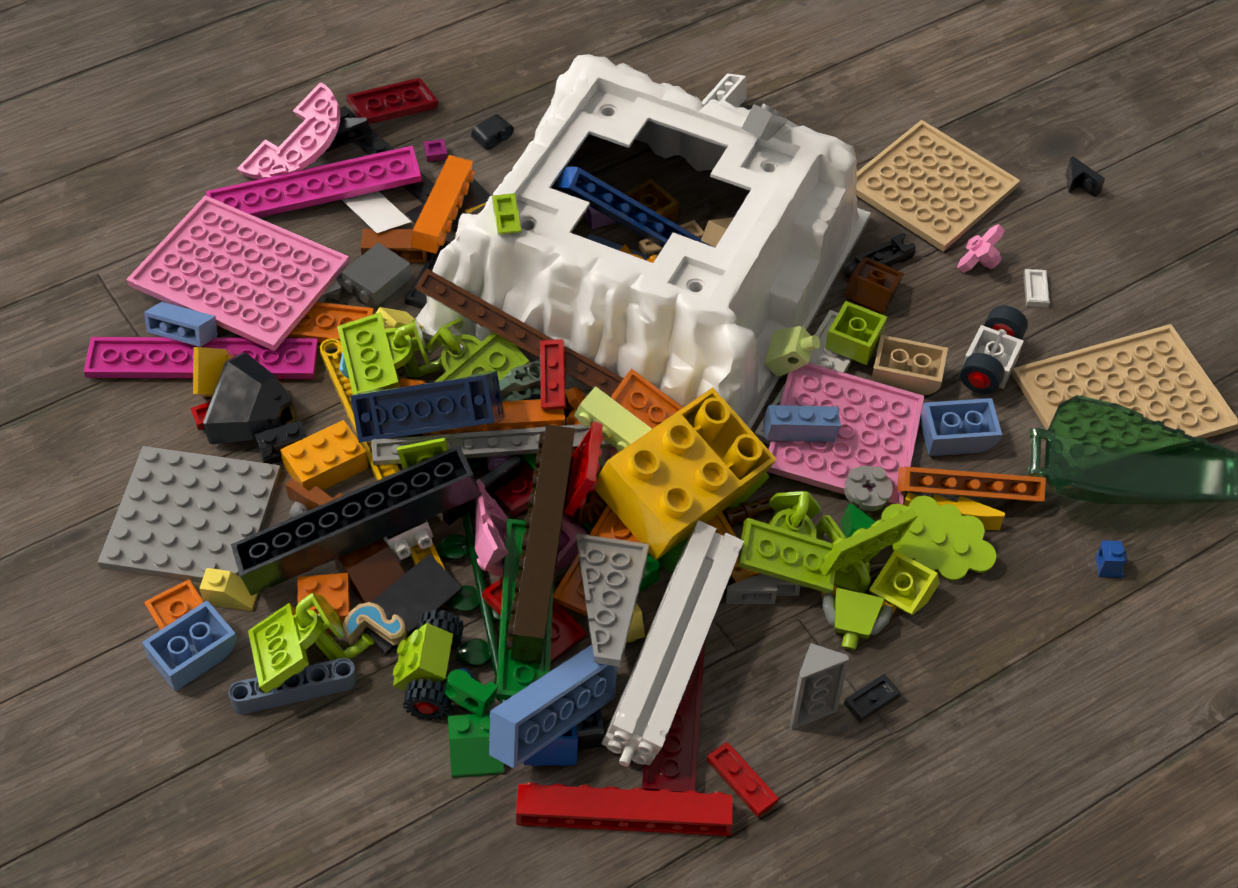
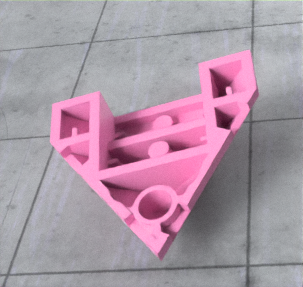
[475,479,509,578]

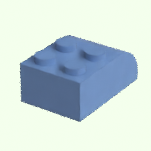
[920,398,1002,456]
[142,600,237,692]

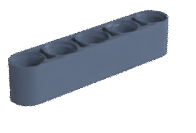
[228,658,357,714]

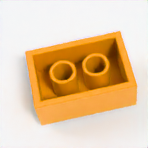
[281,420,369,491]

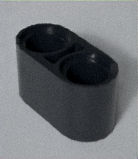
[471,114,514,150]

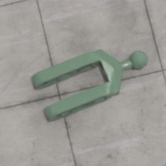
[499,360,541,401]

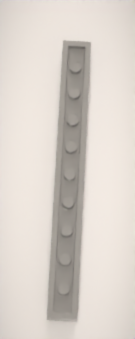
[372,424,612,465]

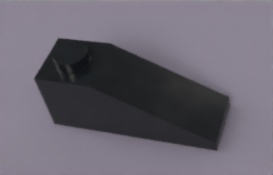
[323,118,374,154]

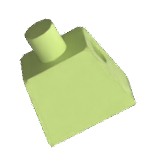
[764,326,820,377]

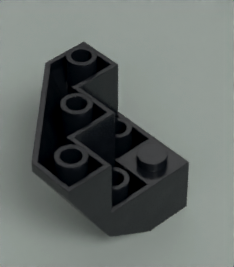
[203,352,297,445]

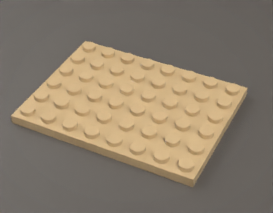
[1011,324,1238,477]

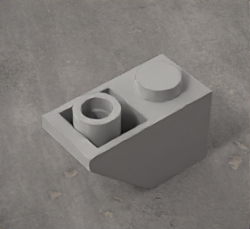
[742,104,787,141]

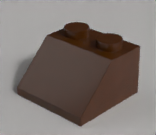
[844,256,904,314]

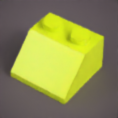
[869,550,940,615]

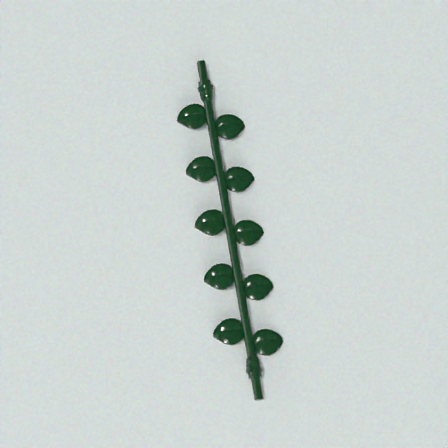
[436,457,506,704]

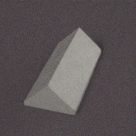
[789,643,849,730]

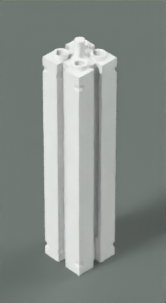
[602,520,744,767]

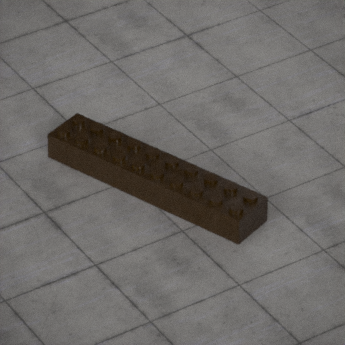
[506,424,575,664]

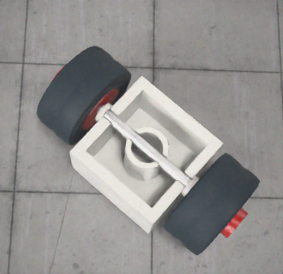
[960,305,1028,394]

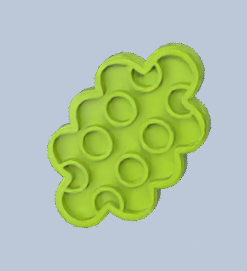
[881,496,996,581]

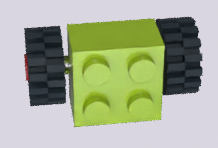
[393,610,464,720]

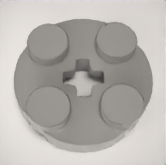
[844,466,893,511]

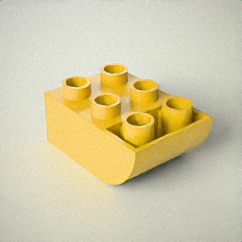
[595,387,777,560]

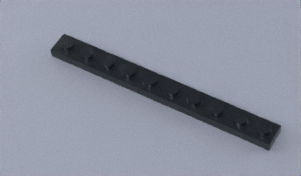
[340,106,468,233]

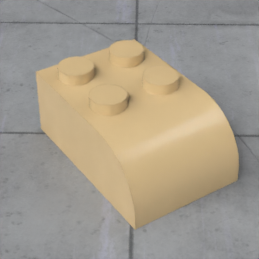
[871,335,948,395]

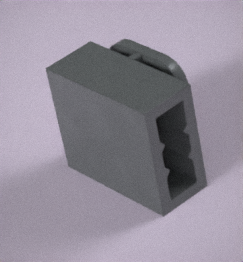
[341,243,412,309]

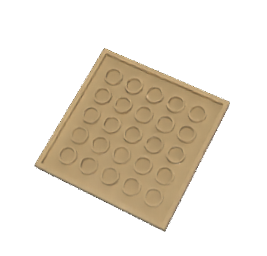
[856,120,1020,252]

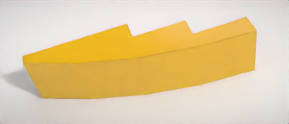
[904,492,1005,530]

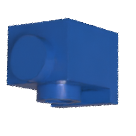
[1096,540,1127,578]

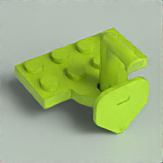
[337,312,444,395]
[425,318,530,382]
[737,491,836,593]
[815,508,918,594]
[248,593,374,694]

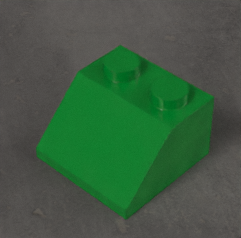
[448,713,504,778]

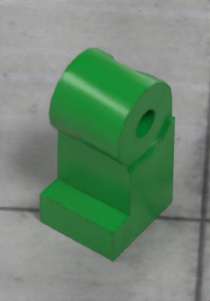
[445,670,498,717]

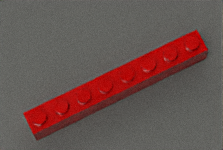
[516,782,733,836]

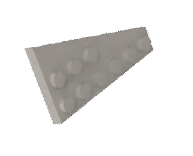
[576,533,649,667]

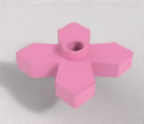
[957,224,1005,273]

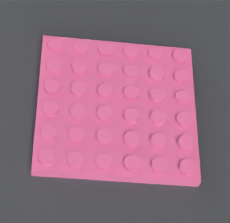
[767,363,924,507]

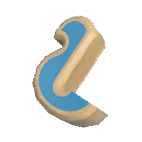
[343,602,408,646]

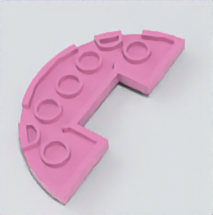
[237,82,340,180]

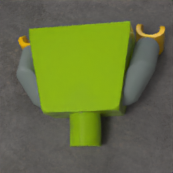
[821,585,896,650]

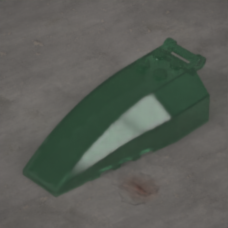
[1028,395,1238,504]

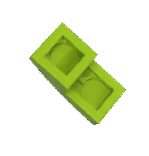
[492,193,521,235]

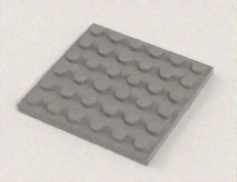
[98,446,281,582]

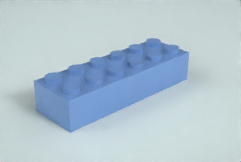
[489,645,617,768]

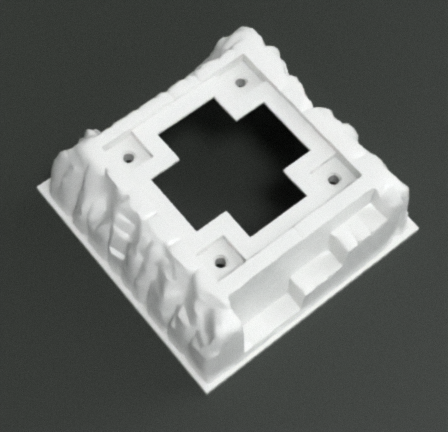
[416,54,871,431]

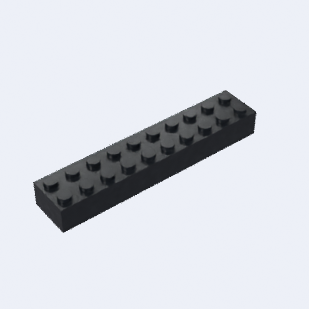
[231,445,482,596]

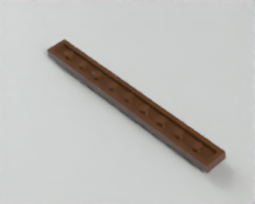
[415,269,623,397]

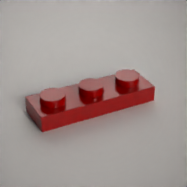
[540,339,566,410]
[707,742,779,818]

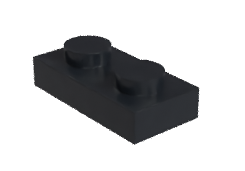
[844,674,901,722]

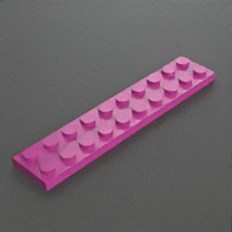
[206,146,422,218]
[84,337,318,379]

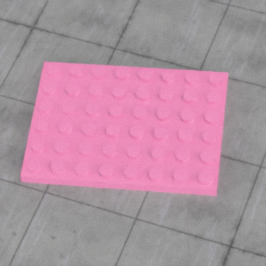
[126,196,350,351]

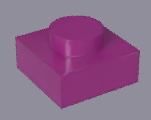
[424,139,447,162]

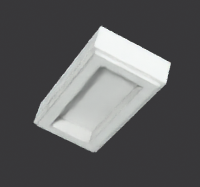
[1024,269,1050,308]

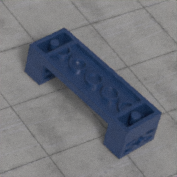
[350,371,505,443]

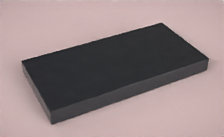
[364,554,463,655]

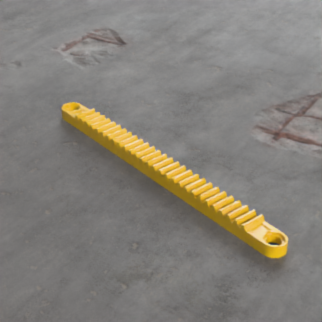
[320,338,445,569]

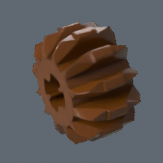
[567,490,606,526]

